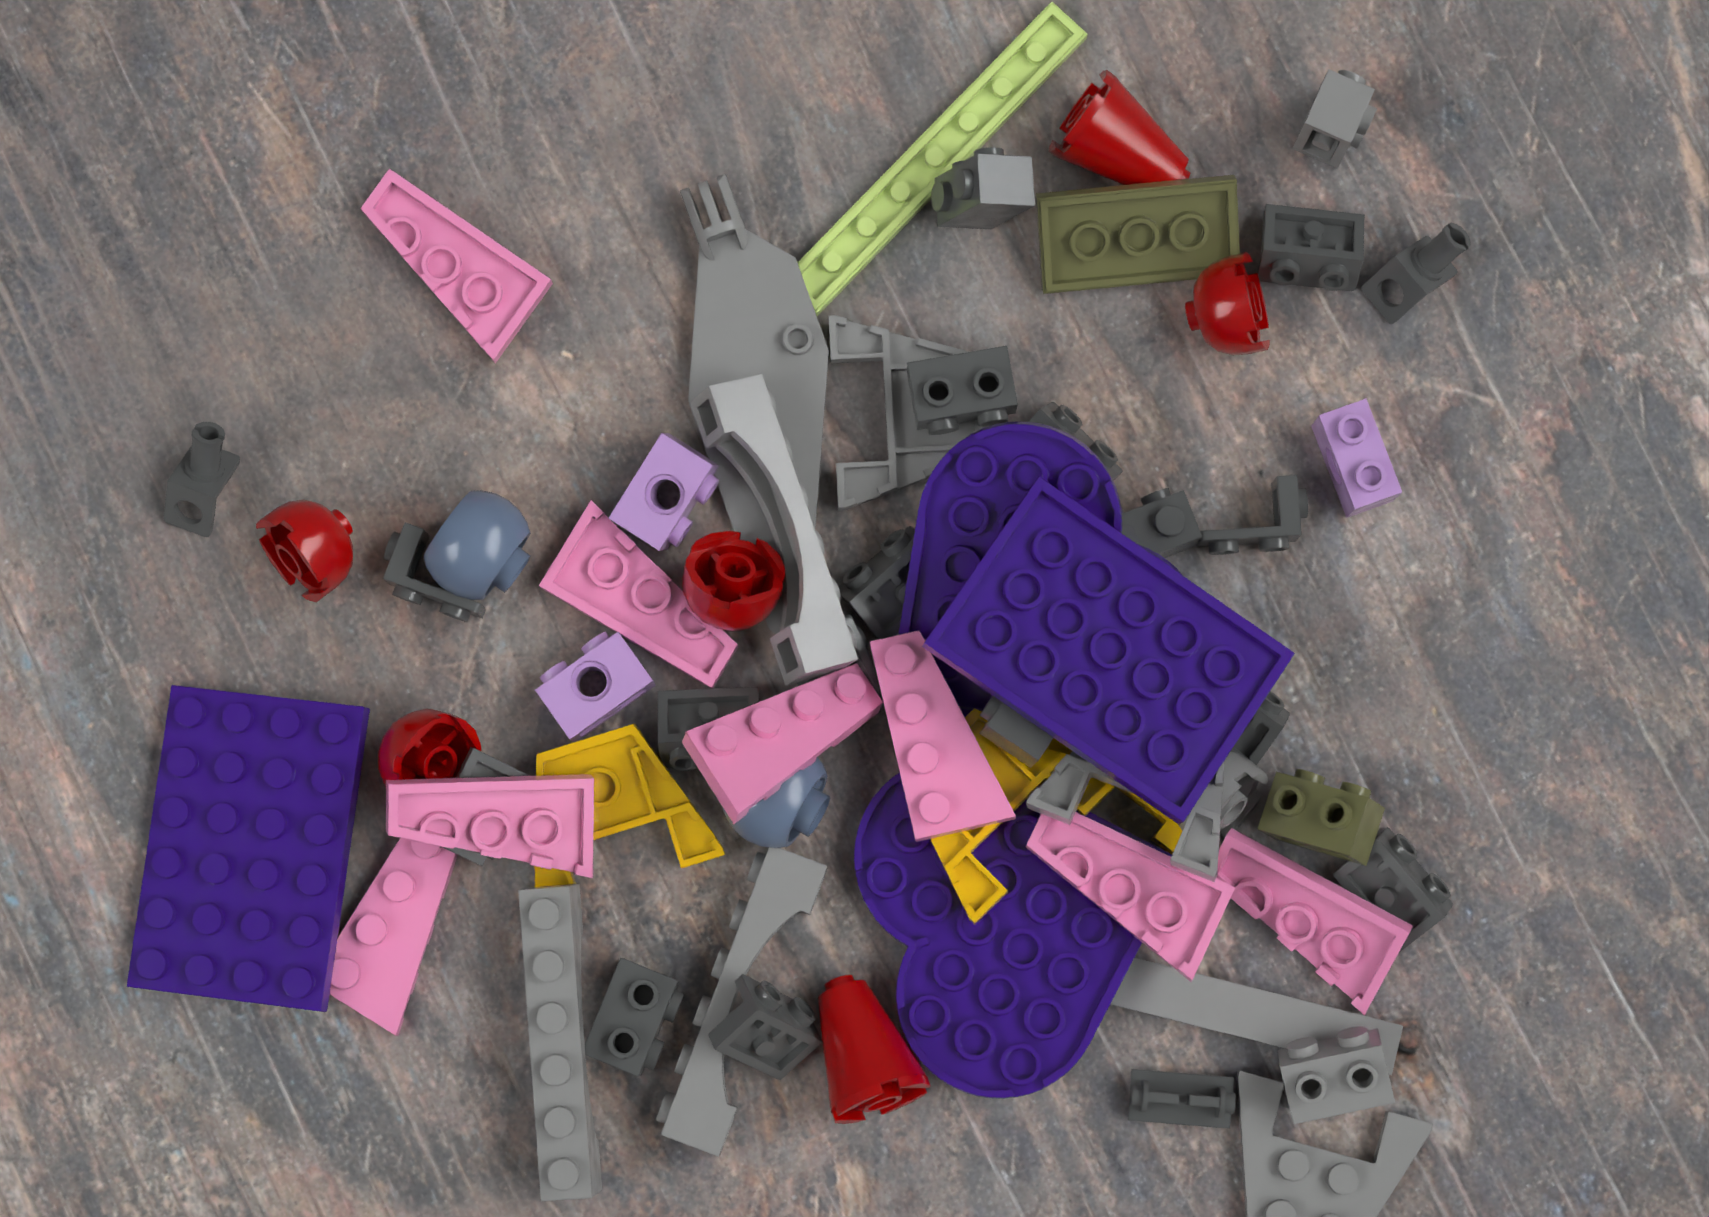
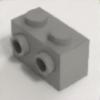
[1292,69,1377,168]
[1278,1026,1395,1124]

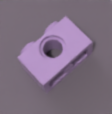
[1311,399,1402,518]
[609,433,720,551]
[535,632,656,742]

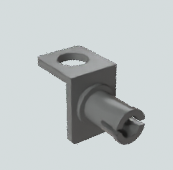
[1362,223,1471,324]
[164,422,240,537]

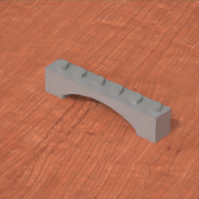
[690,374,858,686]
[656,847,828,1157]
[518,884,602,1201]

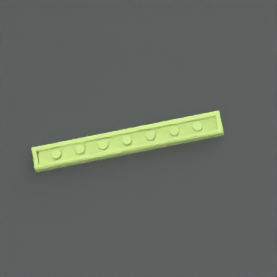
[798,2,1088,316]

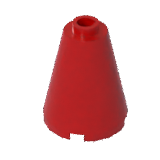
[1048,70,1191,185]
[818,975,931,1124]

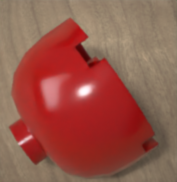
[1185,252,1270,356]
[256,499,353,603]
[683,531,785,631]
[378,708,481,787]

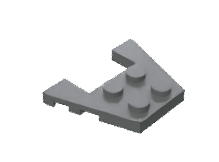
[828,315,984,511]
[1026,751,1225,882]
[1236,1070,1433,1217]

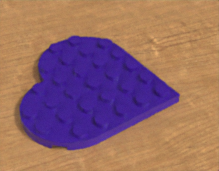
[899,421,1182,717]
[854,772,1172,1099]

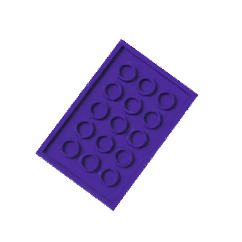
[922,477,1295,825]
[126,685,370,1012]

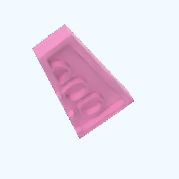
[360,169,553,364]
[539,500,738,689]
[870,630,1016,842]
[682,663,883,824]
[386,774,594,878]
[1026,812,1235,982]
[1216,828,1413,1015]
[330,838,458,1036]

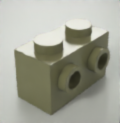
[1258,769,1385,866]

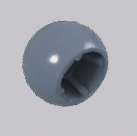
[423,490,531,600]
[723,757,830,848]

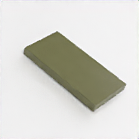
[1035,175,1240,294]

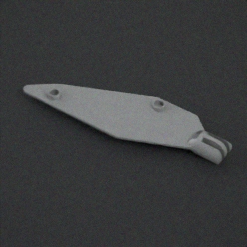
[680,174,829,634]

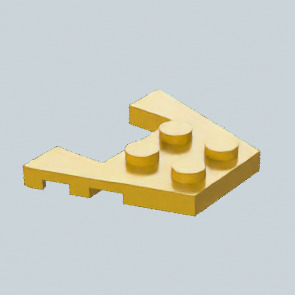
[930,708,1116,925]
[534,723,725,887]

